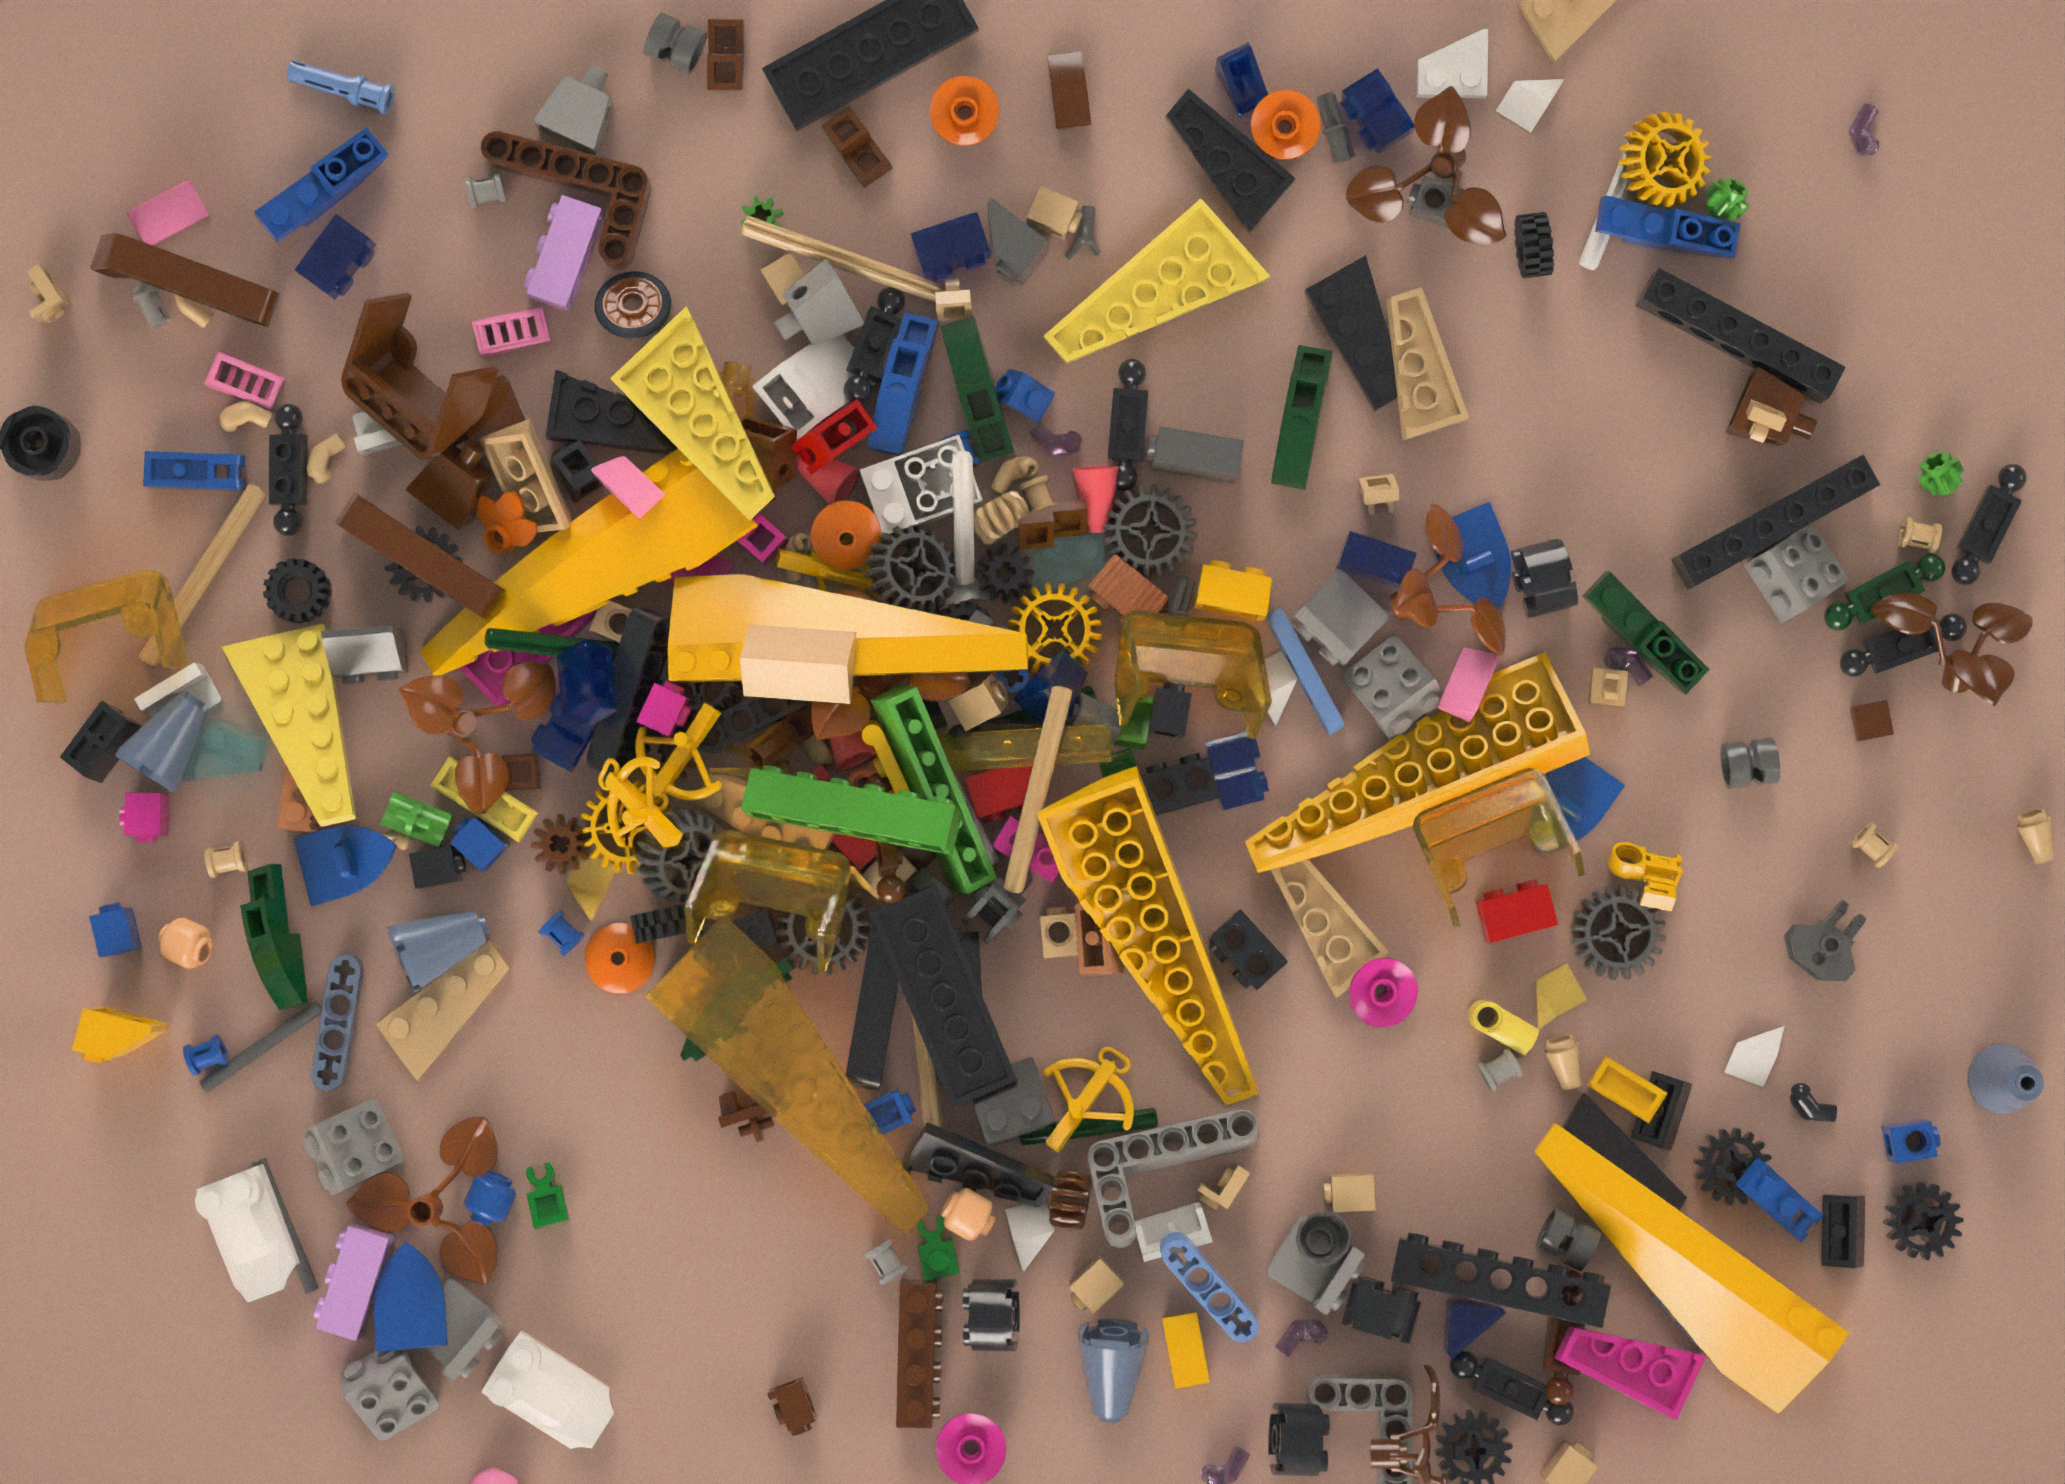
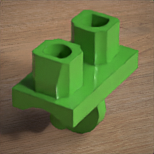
[380,791,453,848]

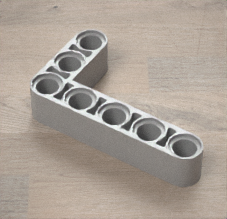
[1088,1110,1259,1248]
[1306,1374,1412,1484]

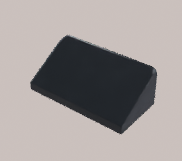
[1631,1071,1692,1151]
[1822,1194,1865,1268]

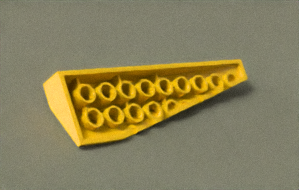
[419,449,757,675]
[668,574,1028,683]
[1245,652,1590,873]
[1037,766,1259,1106]
[1534,1123,1849,1414]

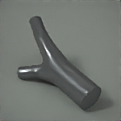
[1065,206,1101,260]

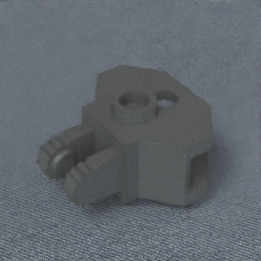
[961,869,1033,944]
[1784,900,1866,981]

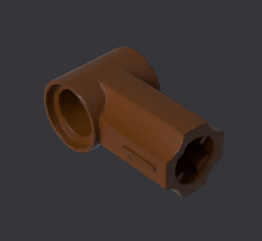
[744,710,814,770]

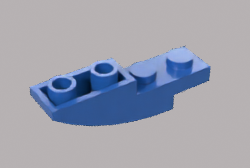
[254,127,389,243]
[1595,196,1741,259]
[867,312,939,456]

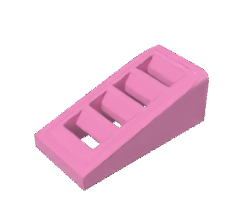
[472,307,552,359]
[204,351,284,410]

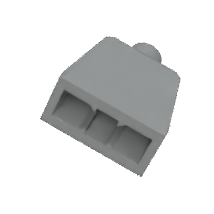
[534,65,613,156]
[774,259,865,345]

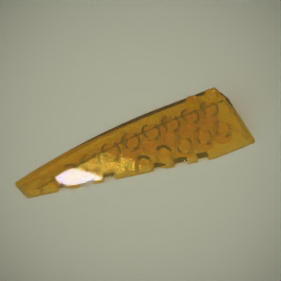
[645,914,930,1234]

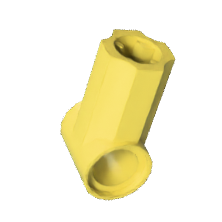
[1467,999,1540,1056]

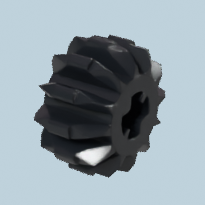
[975,544,1035,604]

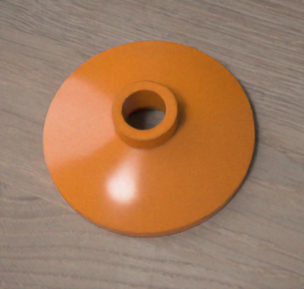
[930,76,999,146]
[1251,90,1321,160]
[811,500,881,570]
[585,923,655,993]

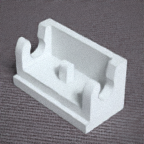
[1134,1201,1212,1262]

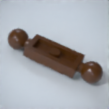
[866,773,905,903]
[1542,1270,1585,1405]

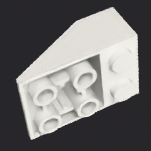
[752,334,880,441]
[859,435,983,534]

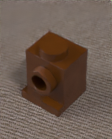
[767,1377,817,1436]

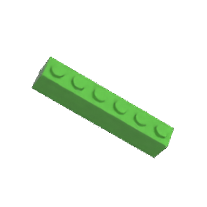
[870,685,997,894]
[741,765,962,855]

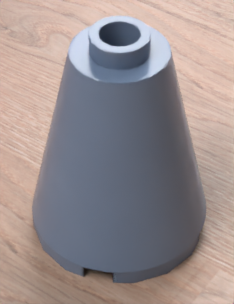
[115,692,207,793]
[387,911,490,992]
[1967,1043,2044,1114]
[1078,1319,1149,1423]

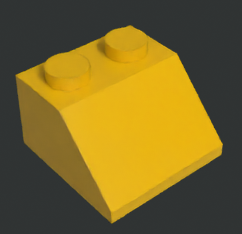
[1194,560,1272,622]
[72,1006,169,1063]

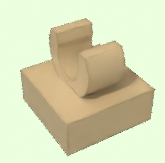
[935,278,972,322]
[1746,399,1787,443]
[1358,473,1400,516]
[1588,668,1628,707]

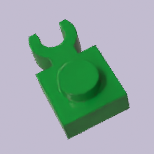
[526,1163,570,1230]
[917,1215,960,1281]

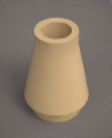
[2016,809,2055,863]
[1544,1035,1582,1090]

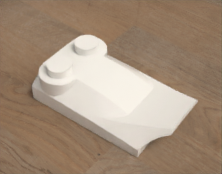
[195,1164,300,1303]
[481,1330,614,1449]

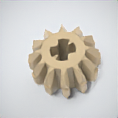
[973,491,1030,545]

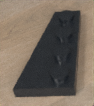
[1304,255,1398,412]
[1562,1092,1687,1211]
[898,1122,1055,1207]

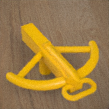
[774,533,880,599]
[635,703,723,812]
[598,757,683,848]
[1042,1046,1134,1153]

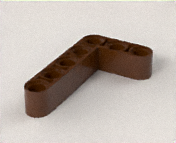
[481,131,651,270]
[90,233,280,327]
[335,492,505,620]

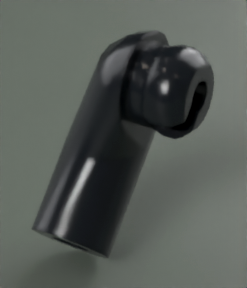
[1790,1083,1837,1122]

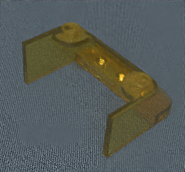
[24,570,189,704]
[1114,610,1272,739]
[1413,768,1585,928]
[685,830,850,972]

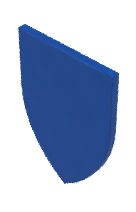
[1425,502,1511,609]
[1530,757,1625,851]
[294,825,397,906]
[374,1242,448,1352]

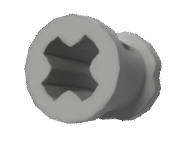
[465,171,507,209]
[1477,1047,1523,1092]
[864,1239,908,1285]

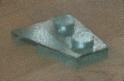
[1033,532,1105,599]
[182,716,272,781]

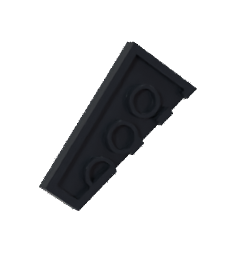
[1166,89,1295,234]
[545,370,678,455]

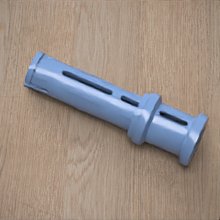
[287,59,395,115]

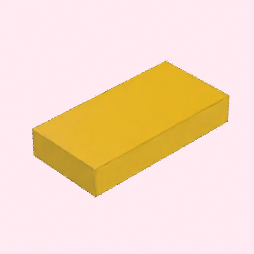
[1587,1056,1667,1123]
[1162,1311,1210,1389]

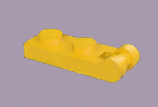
[861,720,910,795]

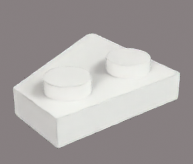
[1416,29,1488,99]

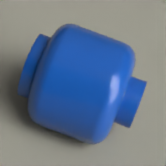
[464,1171,516,1226]

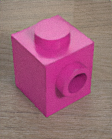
[737,513,788,567]
[636,681,692,738]
[119,792,169,843]

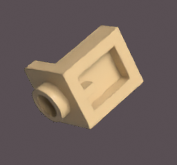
[27,264,71,323]
[1196,1163,1250,1210]

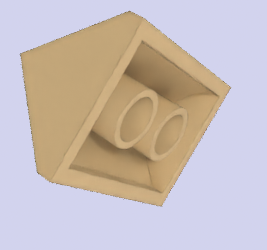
[479,419,572,532]
[740,624,857,704]

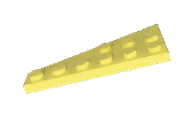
[1043,199,1270,364]
[610,306,775,521]
[221,623,356,827]

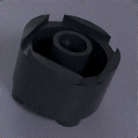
[0,405,80,481]
[1511,539,1578,618]
[1341,1276,1421,1344]
[962,1279,1020,1351]
[1268,1403,1330,1476]

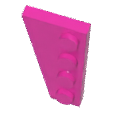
[459,609,598,706]

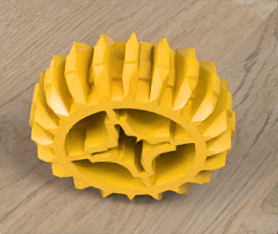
[1618,111,1713,208]
[1008,583,1102,677]
[581,780,673,874]

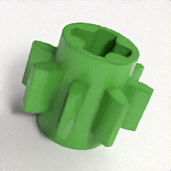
[1704,178,1749,222]
[741,196,784,239]
[1918,452,1964,496]

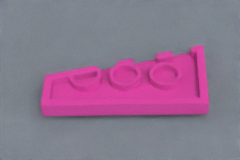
[1554,1326,1706,1420]

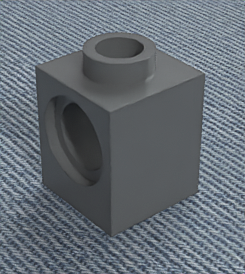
[1407,175,1464,228]

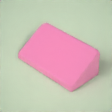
[127,181,210,245]
[591,456,665,519]
[1437,647,1500,722]

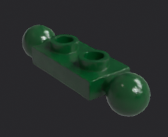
[1824,554,1945,631]

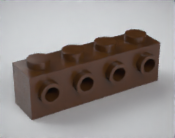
[896,1279,943,1428]

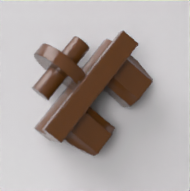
[718,1079,784,1142]

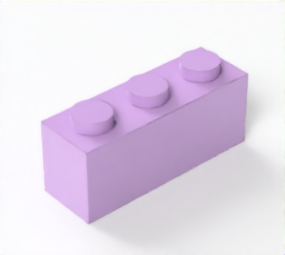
[524,195,605,313]
[314,1223,395,1341]

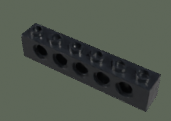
[1635,268,1846,404]
[1671,454,1880,589]
[1391,1232,1611,1328]

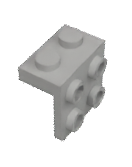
[1744,524,1847,624]
[1291,571,1388,667]
[1342,636,1443,740]
[302,1099,404,1196]
[1266,1215,1366,1315]
[425,1279,505,1381]
[339,1349,439,1441]

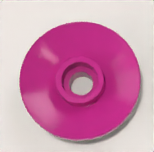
[1349,958,1418,1027]
[936,1413,1006,1484]

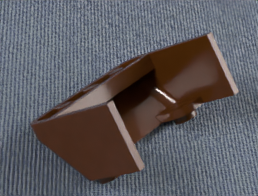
[341,293,498,460]

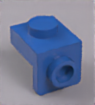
[996,369,1055,423]
[860,1088,916,1139]

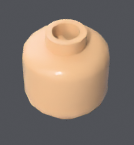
[158,917,214,969]
[940,1188,995,1241]

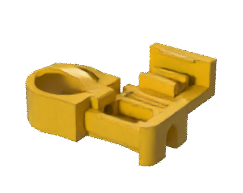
[1607,842,1683,911]

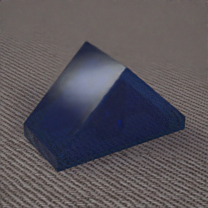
[1215,42,1268,116]
[1013,649,1088,723]
[1443,1299,1506,1359]

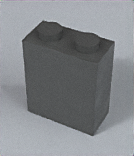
[1146,426,1244,483]

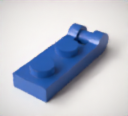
[143,451,245,491]
[1735,1157,1824,1243]

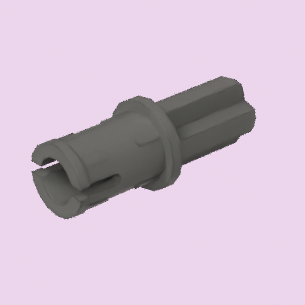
[1317,92,1356,164]
[1156,576,1195,647]

